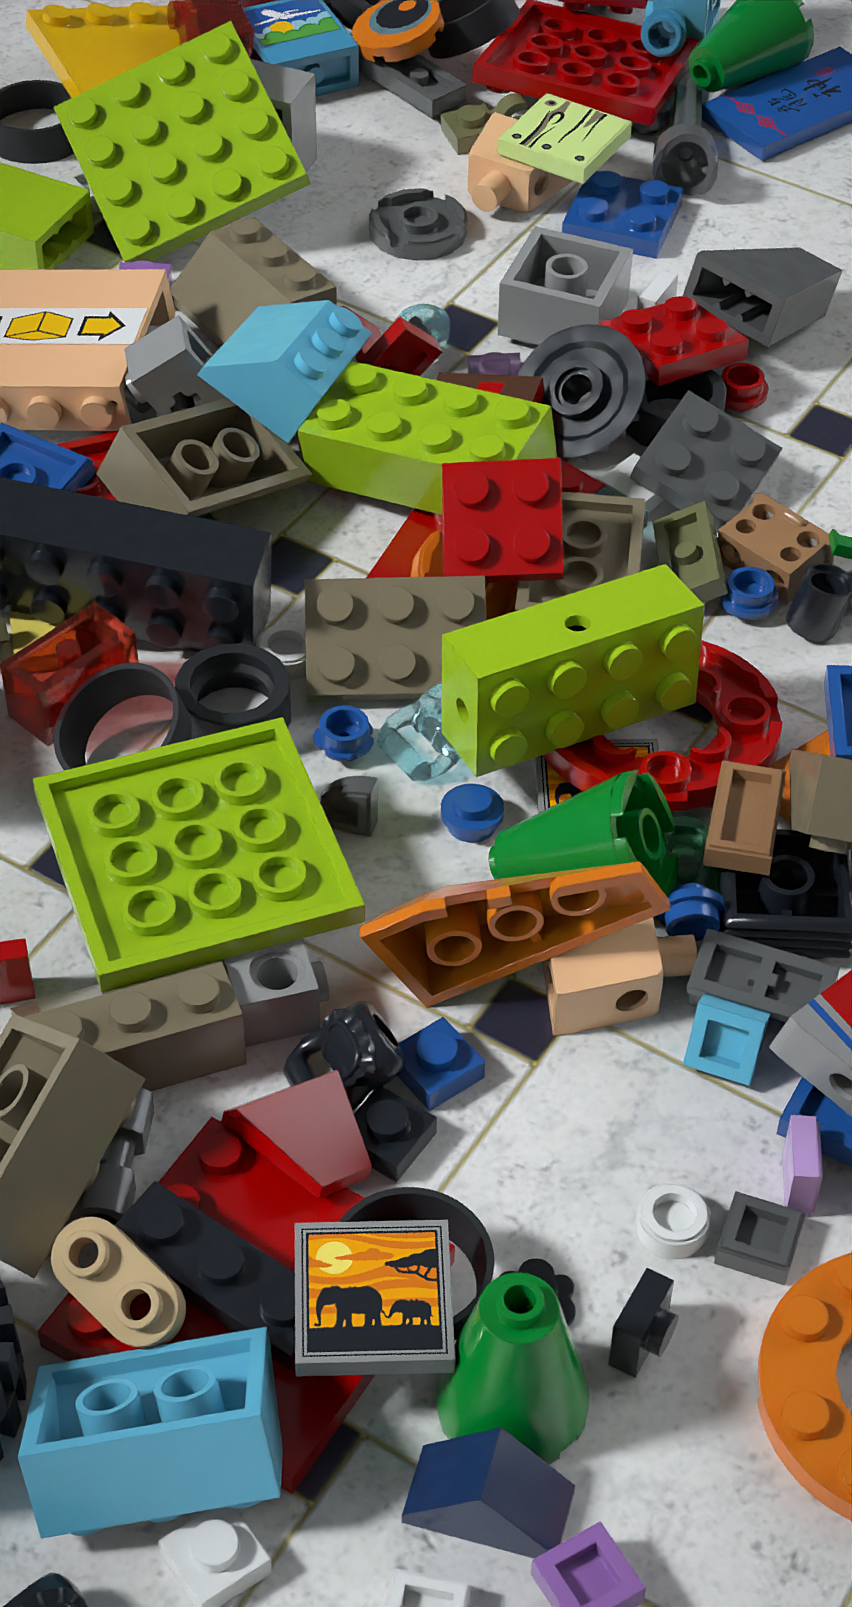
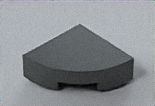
[319,776,378,836]

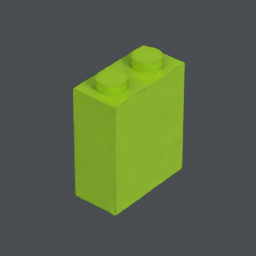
[0,162,94,270]

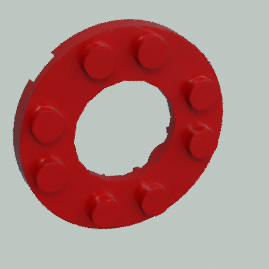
[543,640,783,811]

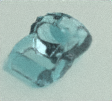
[377,682,462,781]

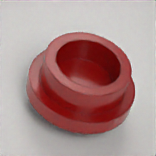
[720,363,768,411]

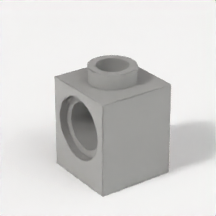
[223,938,330,1047]

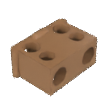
[718,493,834,604]

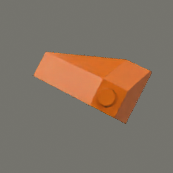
[359,861,671,1008]

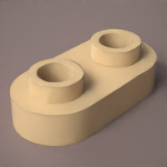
[51,1217,186,1349]

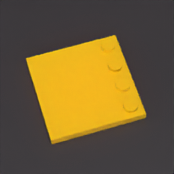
[25,1,215,98]

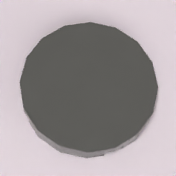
[369,188,468,261]

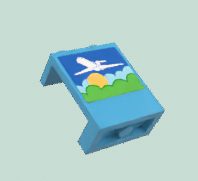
[231,0,359,97]

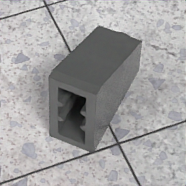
[682,247,843,347]

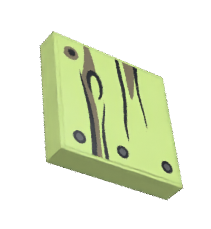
[497,93,632,184]

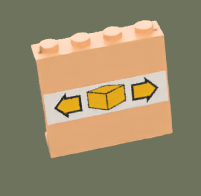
[0,269,176,431]

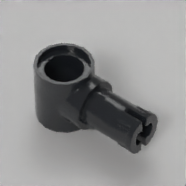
[786,562,852,642]

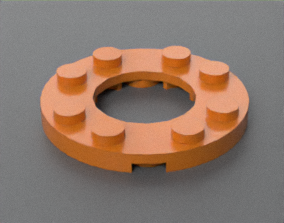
[757,1252,852,1521]

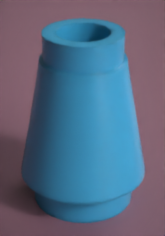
[641,9,687,57]

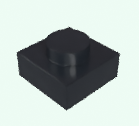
[354,1087,437,1182]
[608,1268,679,1378]

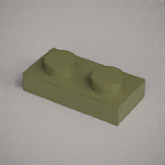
[652,501,728,603]

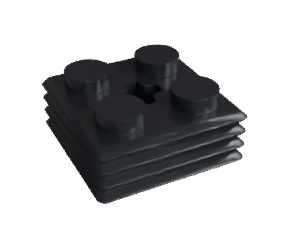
[716,829,852,959]

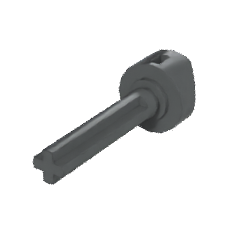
[652,79,718,195]

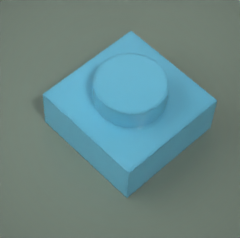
[683,994,770,1086]

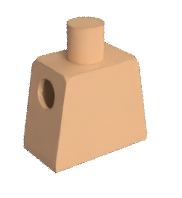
[468,112,572,213]
[542,917,697,1036]

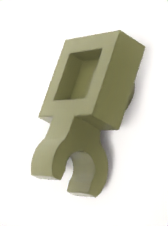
[441,93,527,155]

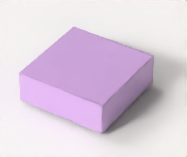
[782,1115,823,1217]

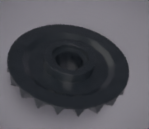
[518,324,649,462]

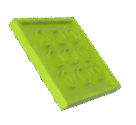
[53,21,311,263]
[33,717,365,992]

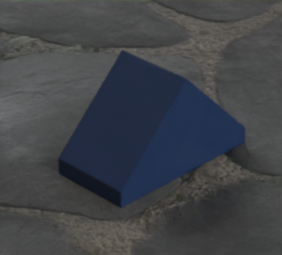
[401,1427,575,1559]

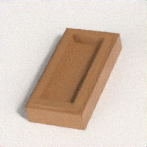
[703,761,786,876]

